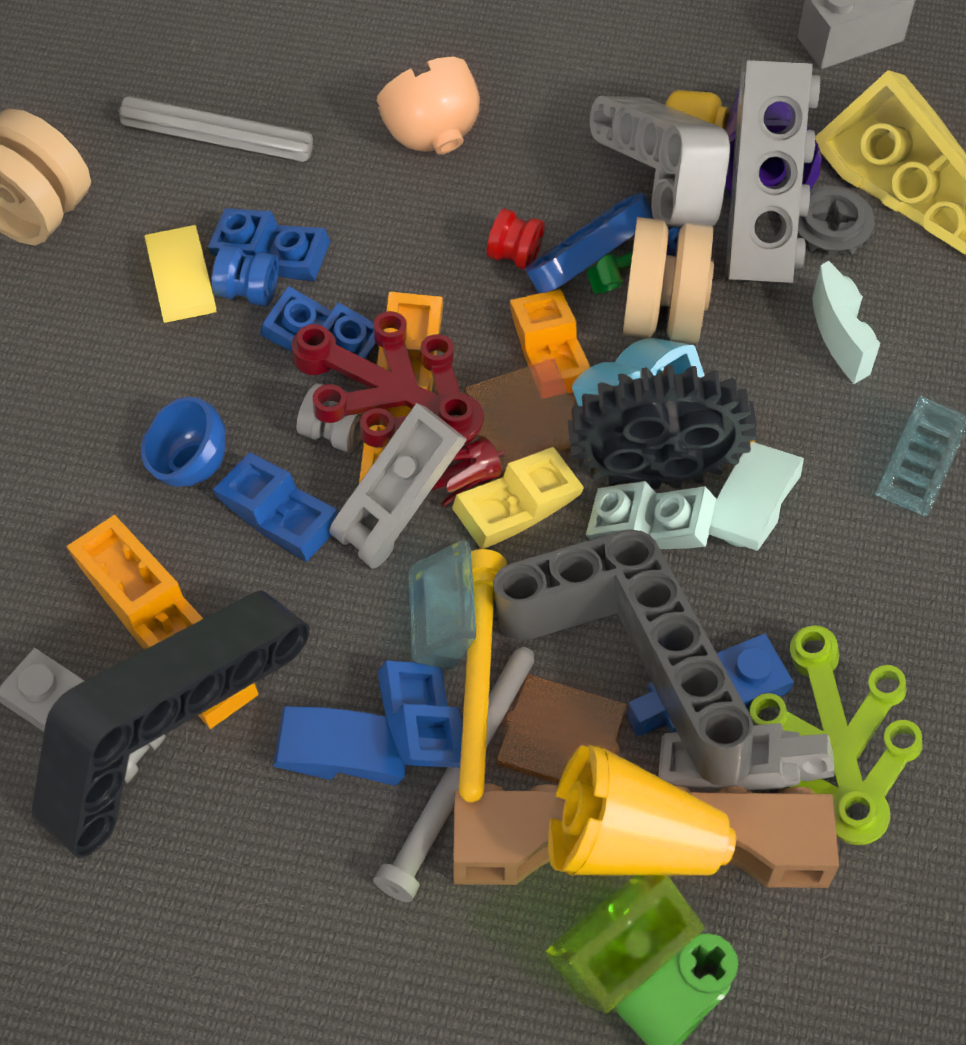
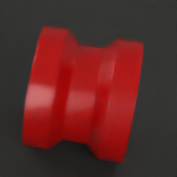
[487,208,545,270]

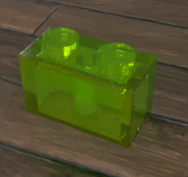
[544,875,706,1014]

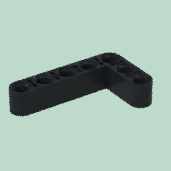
[32,590,310,858]

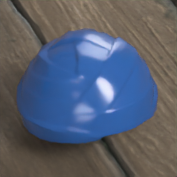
[141,396,226,487]

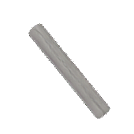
[119,96,313,162]

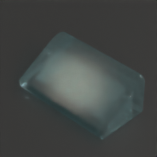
[408,540,476,670]

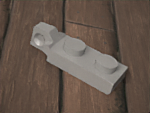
[658,723,834,793]

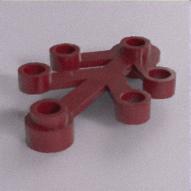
[292,311,484,448]

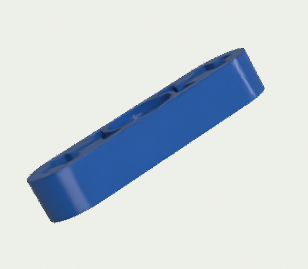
[525,193,654,294]

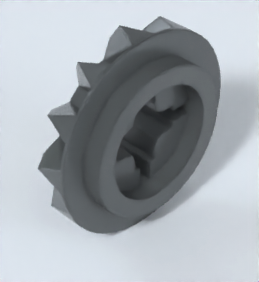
[797,186,875,258]

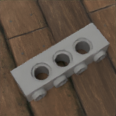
[724,60,820,283]

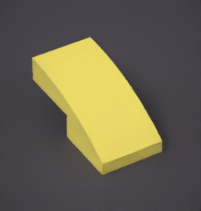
[144,225,217,323]
[452,447,584,549]

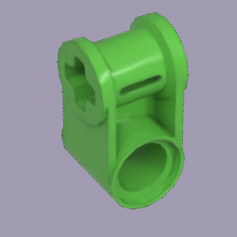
[615,933,738,1045]

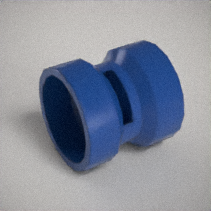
[212,244,279,307]

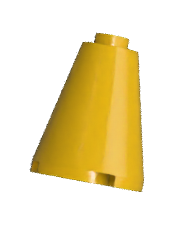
[548,745,736,875]

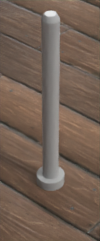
[373,646,534,902]

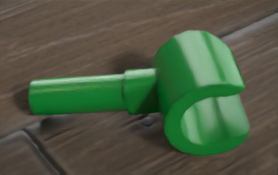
[587,250,633,295]

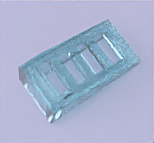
[875,396,966,517]

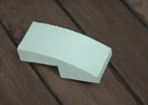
[812,261,880,384]
[709,442,804,551]
[586,481,716,549]

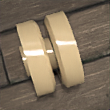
[0,108,91,245]
[623,217,714,345]

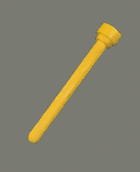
[459,549,507,803]

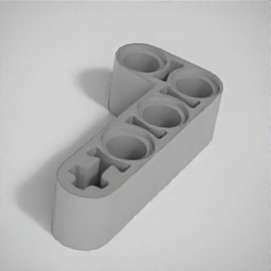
[590,96,730,228]

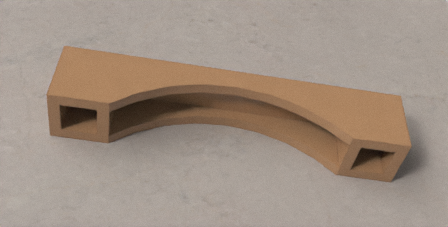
[454,784,839,888]

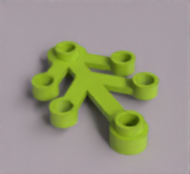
[750,625,923,845]

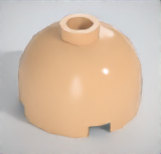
[377,57,480,154]

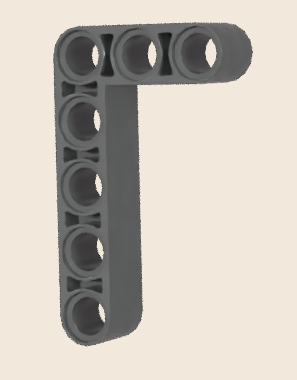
[493,529,753,786]

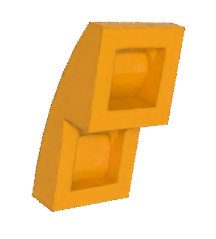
[510,289,590,400]

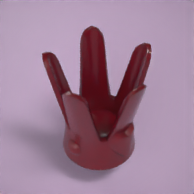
[432,436,506,508]

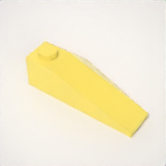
[815,70,966,255]

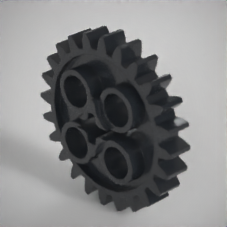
[568,365,757,489]

